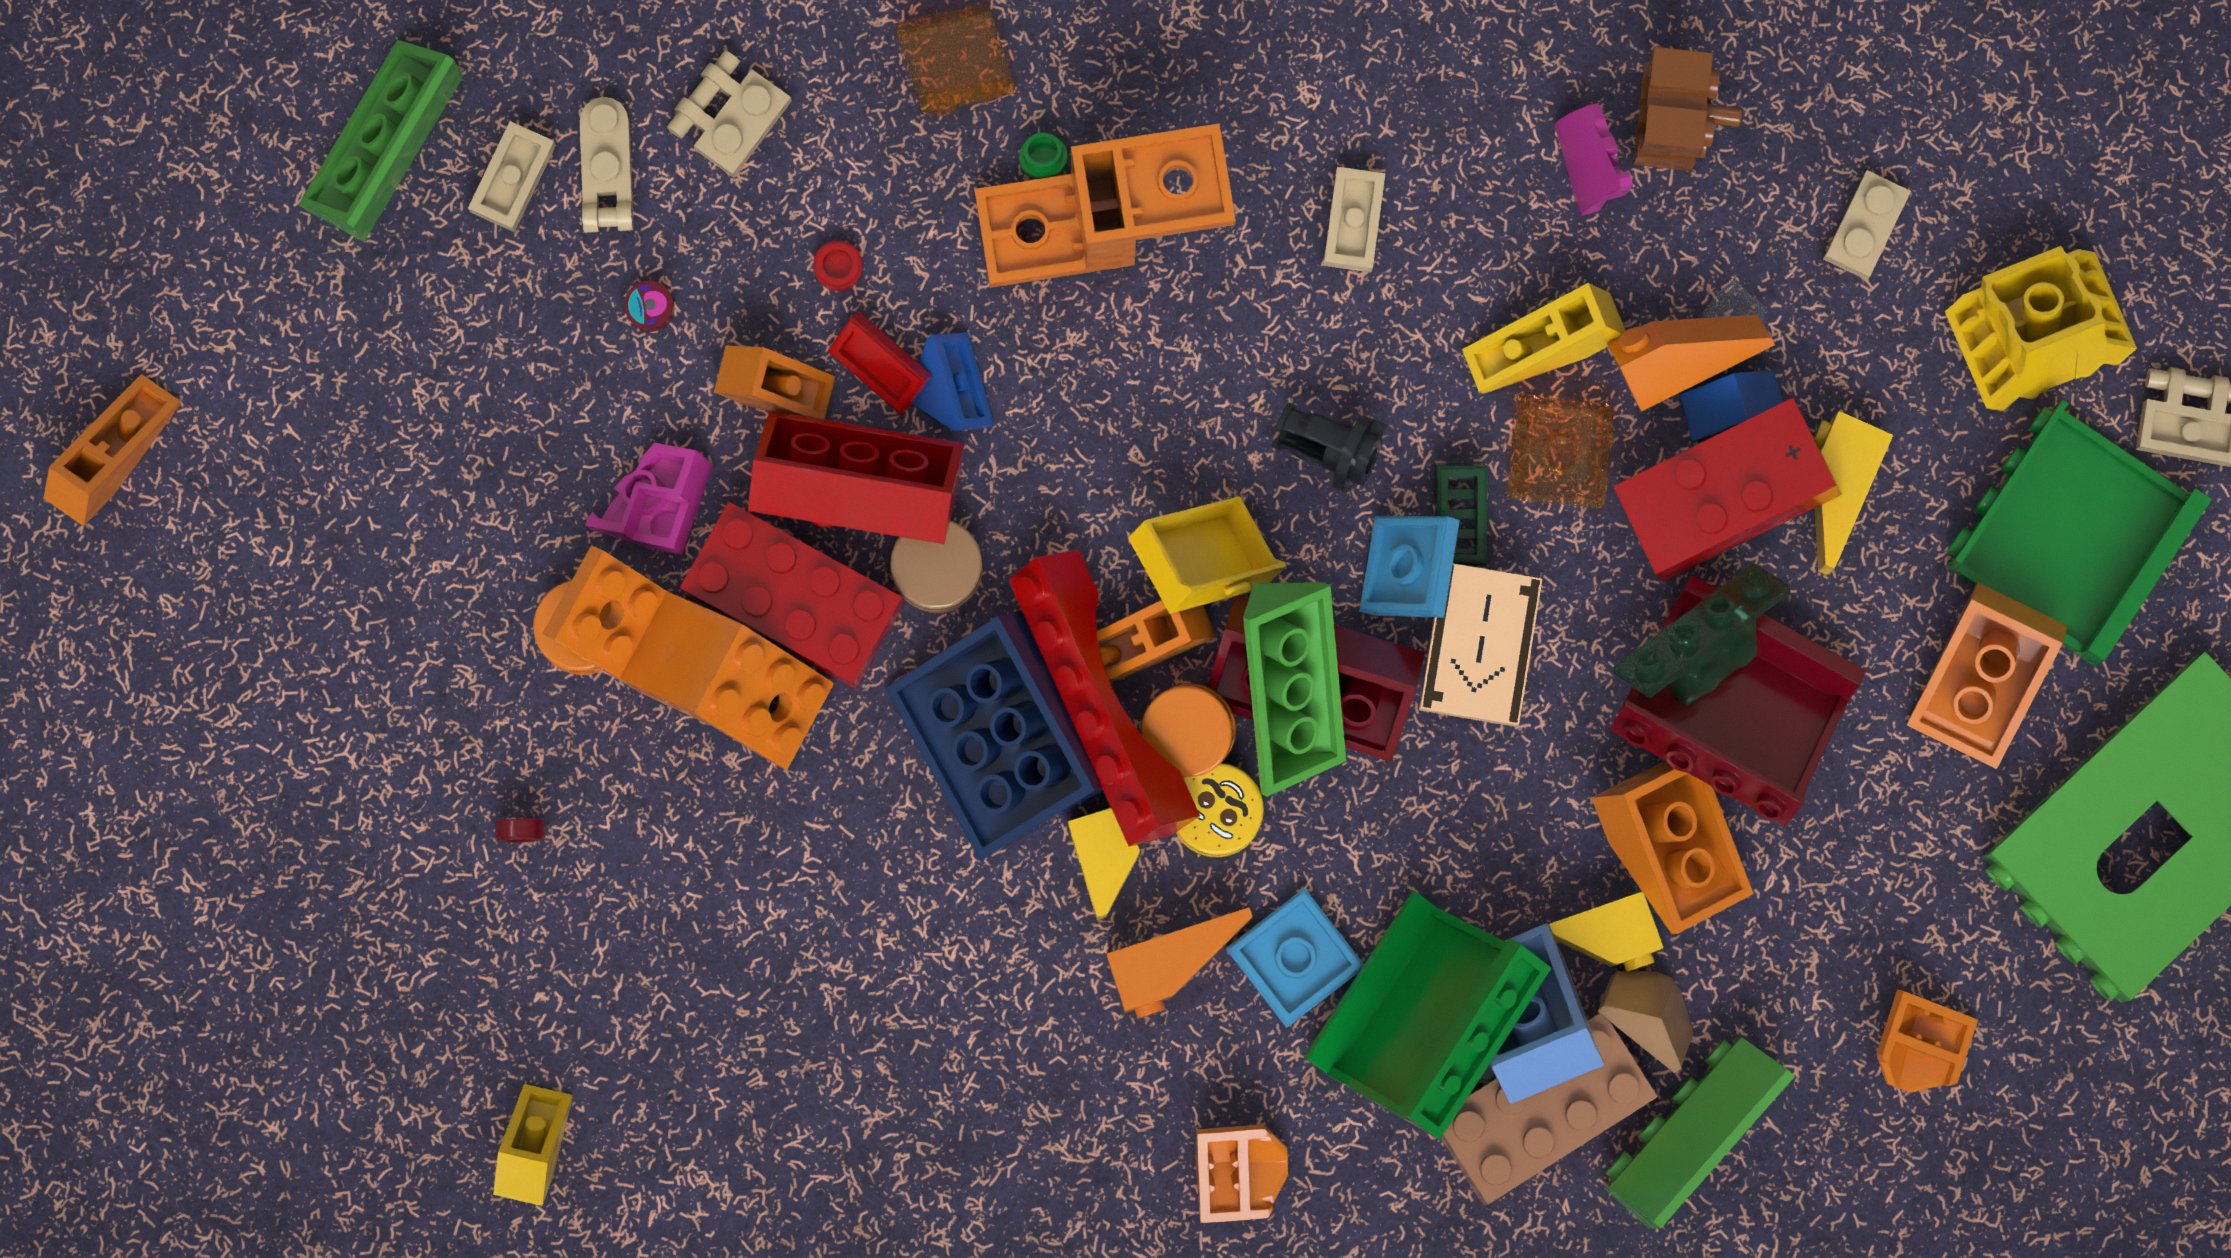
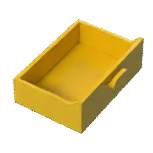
[1128,496,1286,614]

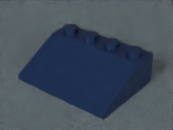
[885,610,1104,861]

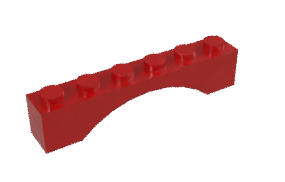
[1008,549,1200,847]

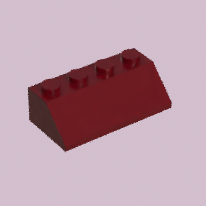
[1208,595,1425,762]

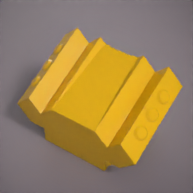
[1945,246,2137,411]

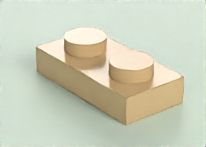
[468,121,556,232]
[1323,167,1386,272]
[1823,170,1911,280]

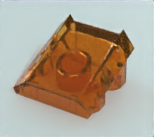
[893,3,1016,117]
[1507,394,1615,509]

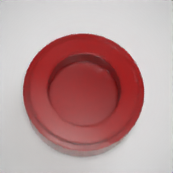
[813,241,863,291]

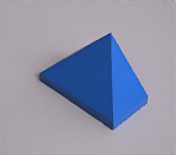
[913,332,994,431]

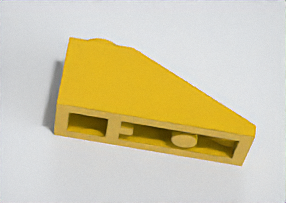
[1462,283,1626,394]
[1813,411,1893,575]

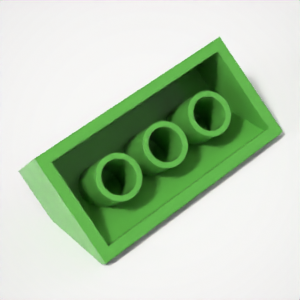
[1604,1037,1795,1229]

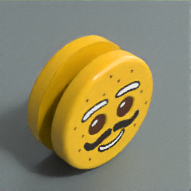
[1176,763,1264,858]

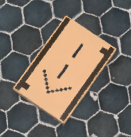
[1419,564,1542,727]

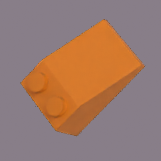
[1907,582,2068,769]
[1591,761,1754,934]

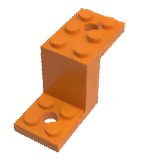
[974,123,1236,288]
[543,545,834,770]

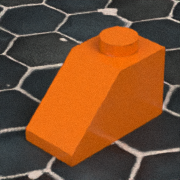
[714,345,835,420]

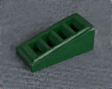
[1434,463,1487,564]

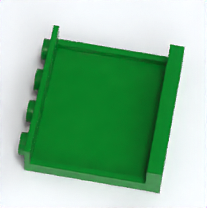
[1946,400,2212,667]
[1304,890,1552,1140]

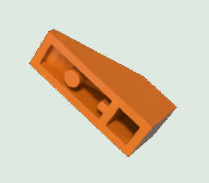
[1607,315,1775,412]
[44,374,181,526]
[1097,600,1216,683]
[1106,907,1253,1019]

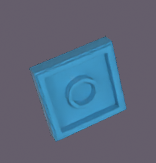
[1359,516,1460,618]
[1226,888,1364,1028]

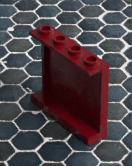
[1609,575,1867,827]

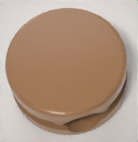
[890,521,983,613]

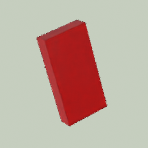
[827,312,933,415]

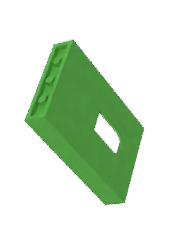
[1982,652,2231,1003]

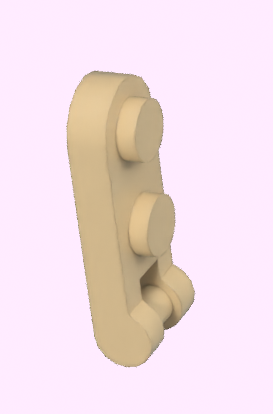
[580,97,634,233]

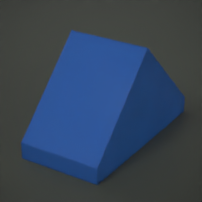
[1679,370,1783,442]

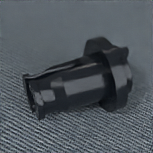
[1271,403,1387,493]

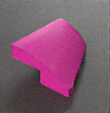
[1554,103,1633,216]
[585,442,713,555]

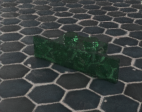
[1613,563,1791,706]

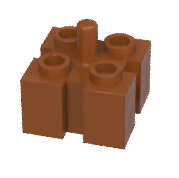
[1633,47,1742,171]

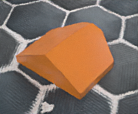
[1876,989,1978,1093]
[1195,1124,1288,1223]

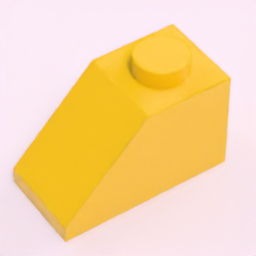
[1068,808,1140,920]
[1548,892,1664,972]
[493,1084,573,1206]

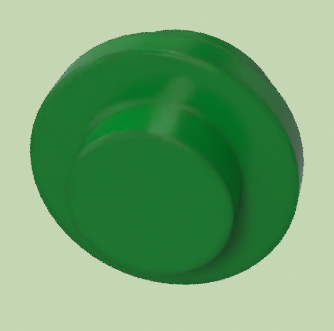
[1019,133,1068,179]

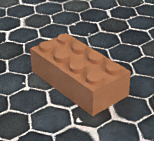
[1441,1013,1658,1205]

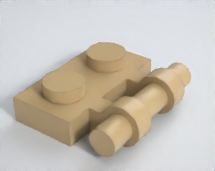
[667,50,792,177]
[2136,367,2231,467]

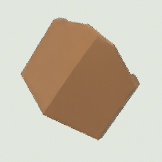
[1598,971,1694,1073]

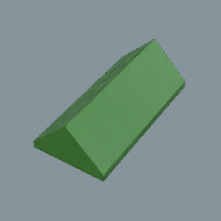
[298,39,463,242]
[1243,582,1346,797]

